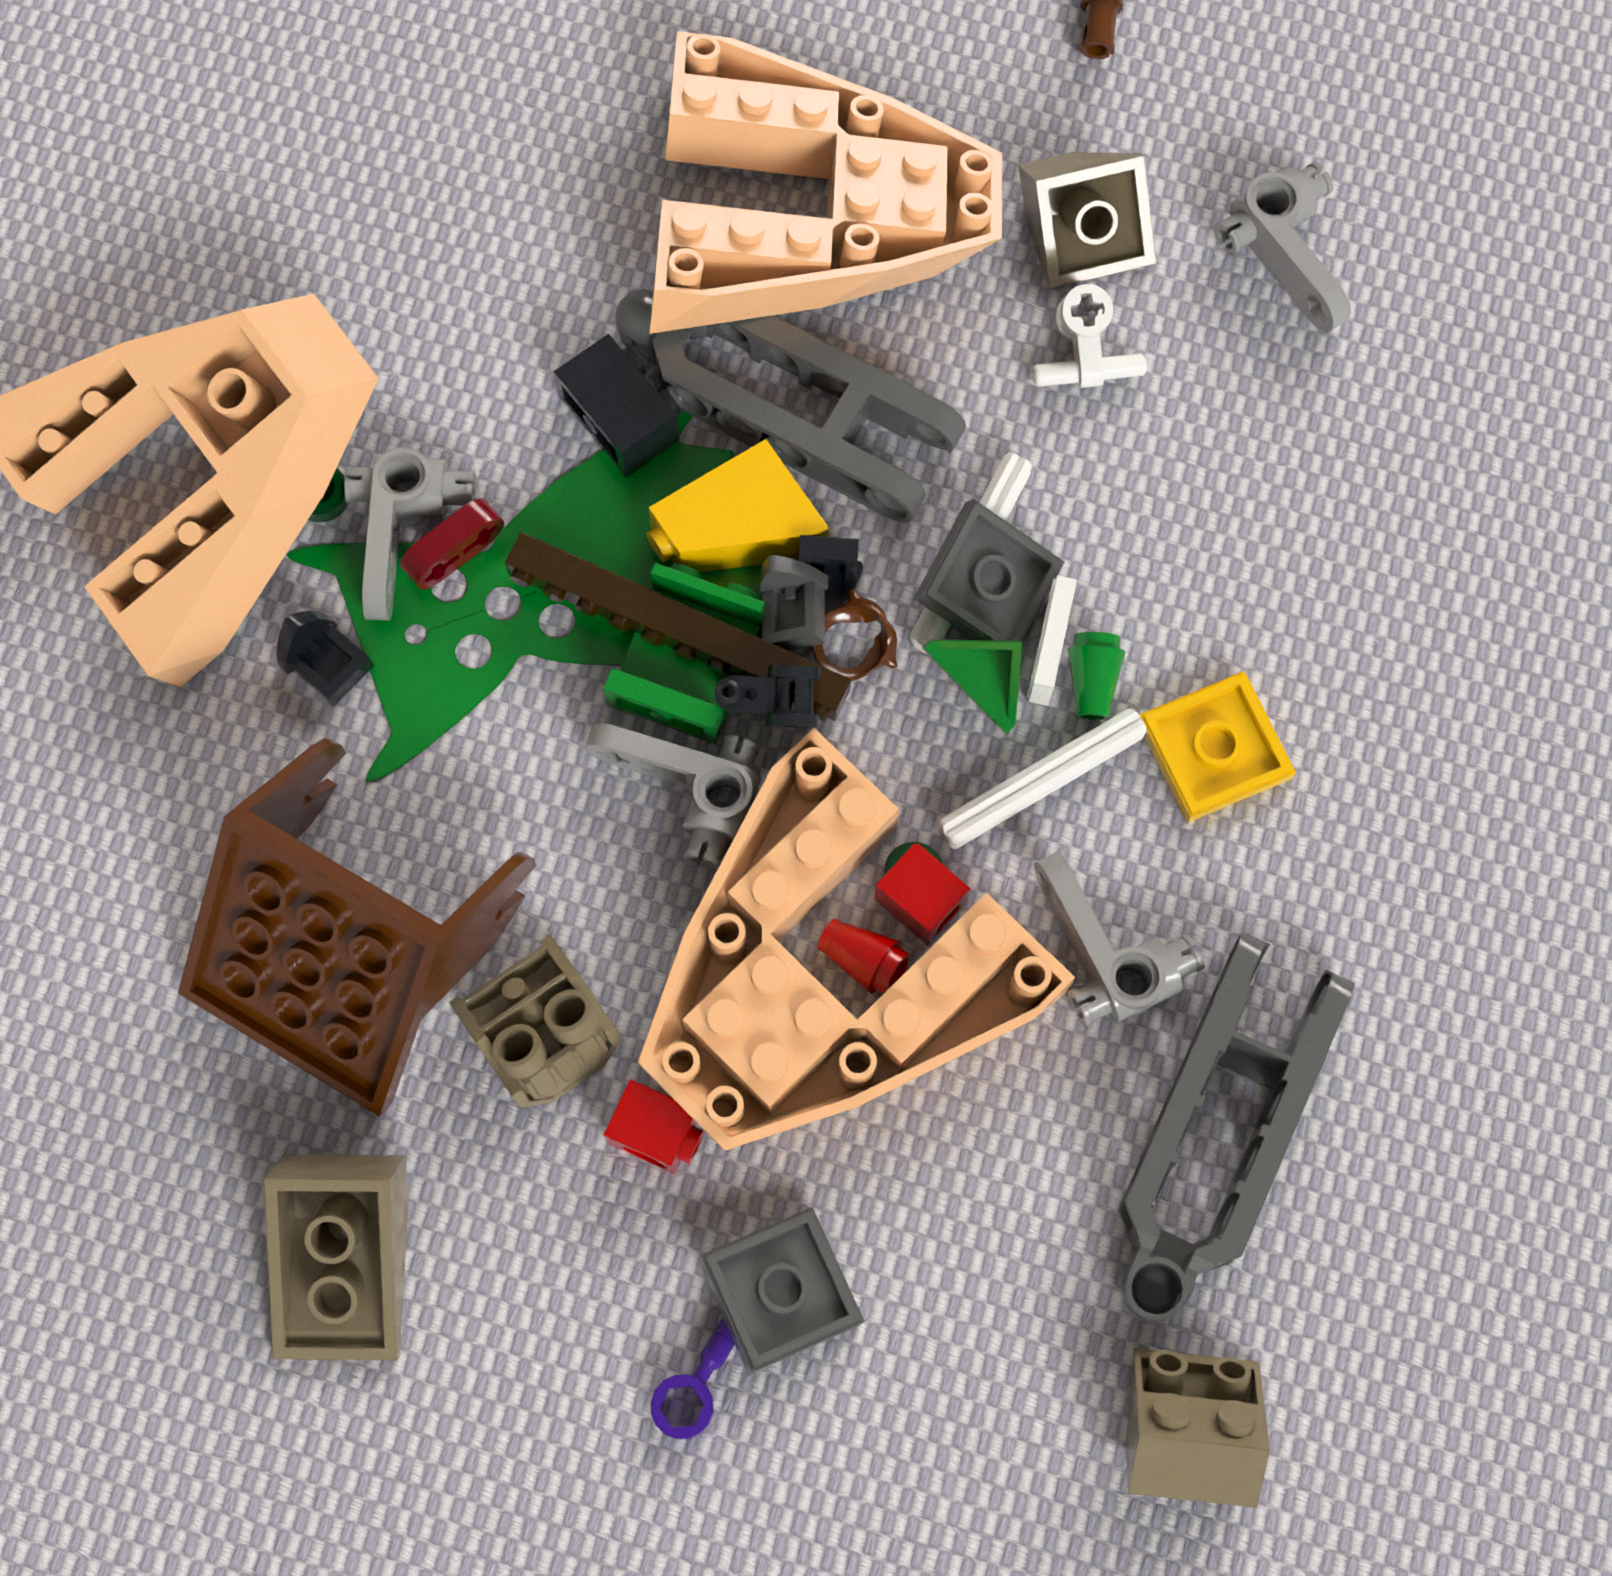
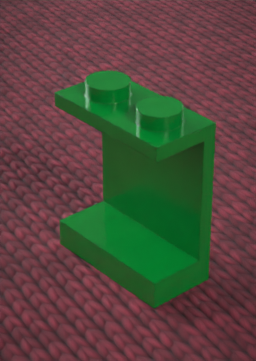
[603,563,765,745]

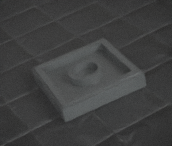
[913,499,1065,643]
[697,1207,865,1376]

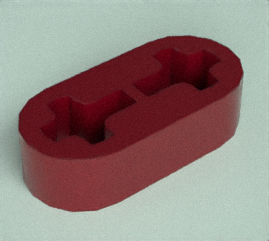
[400,498,504,590]

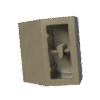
[1126,1348,1270,1508]

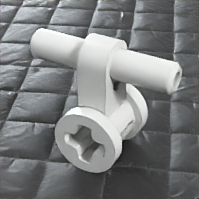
[1033,284,1147,388]

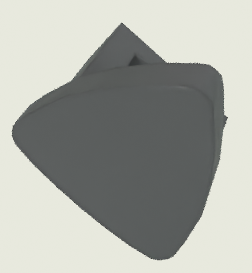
[760,555,828,650]

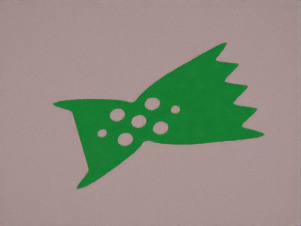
[286,410,762,782]

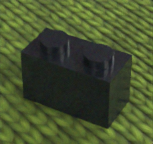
[554,334,681,478]

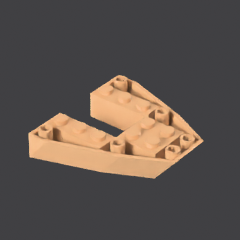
[649,31,1002,334]
[0,294,379,687]
[638,728,1075,1151]

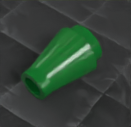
[1067,632,1126,720]

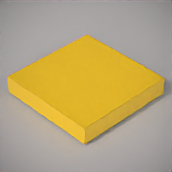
[1139,671,1296,823]

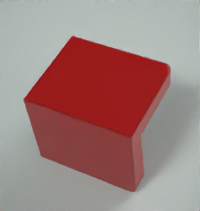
[874,844,971,946]

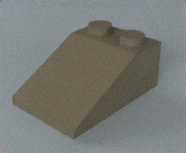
[264,1154,408,1361]

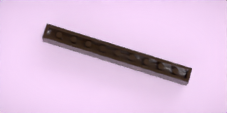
[505,532,851,721]

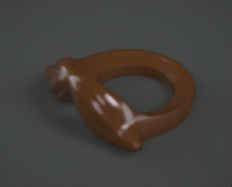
[811,589,897,682]

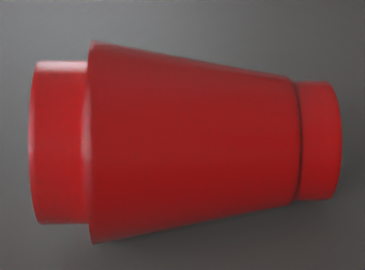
[817,918,911,994]

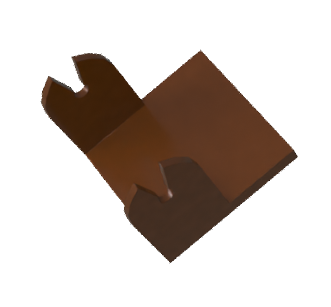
[178,738,537,1117]

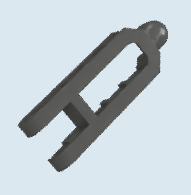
[615,289,967,523]
[1118,932,1355,1323]

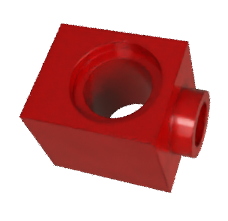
[603,1079,705,1174]

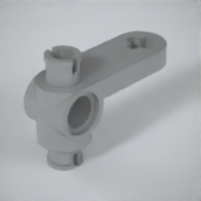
[1214,162,1351,332]
[345,448,476,621]
[585,723,761,870]
[1034,852,1205,1026]

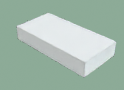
[1026,575,1077,706]

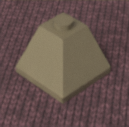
[1018,152,1156,289]

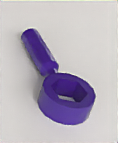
[651,1317,735,1440]

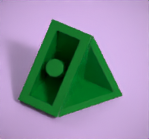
[921,639,1022,733]

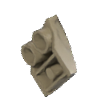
[449,935,622,1108]

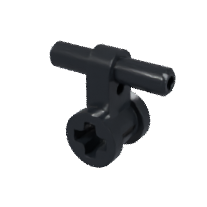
[715,665,821,728]

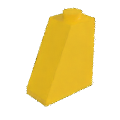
[646,439,829,573]

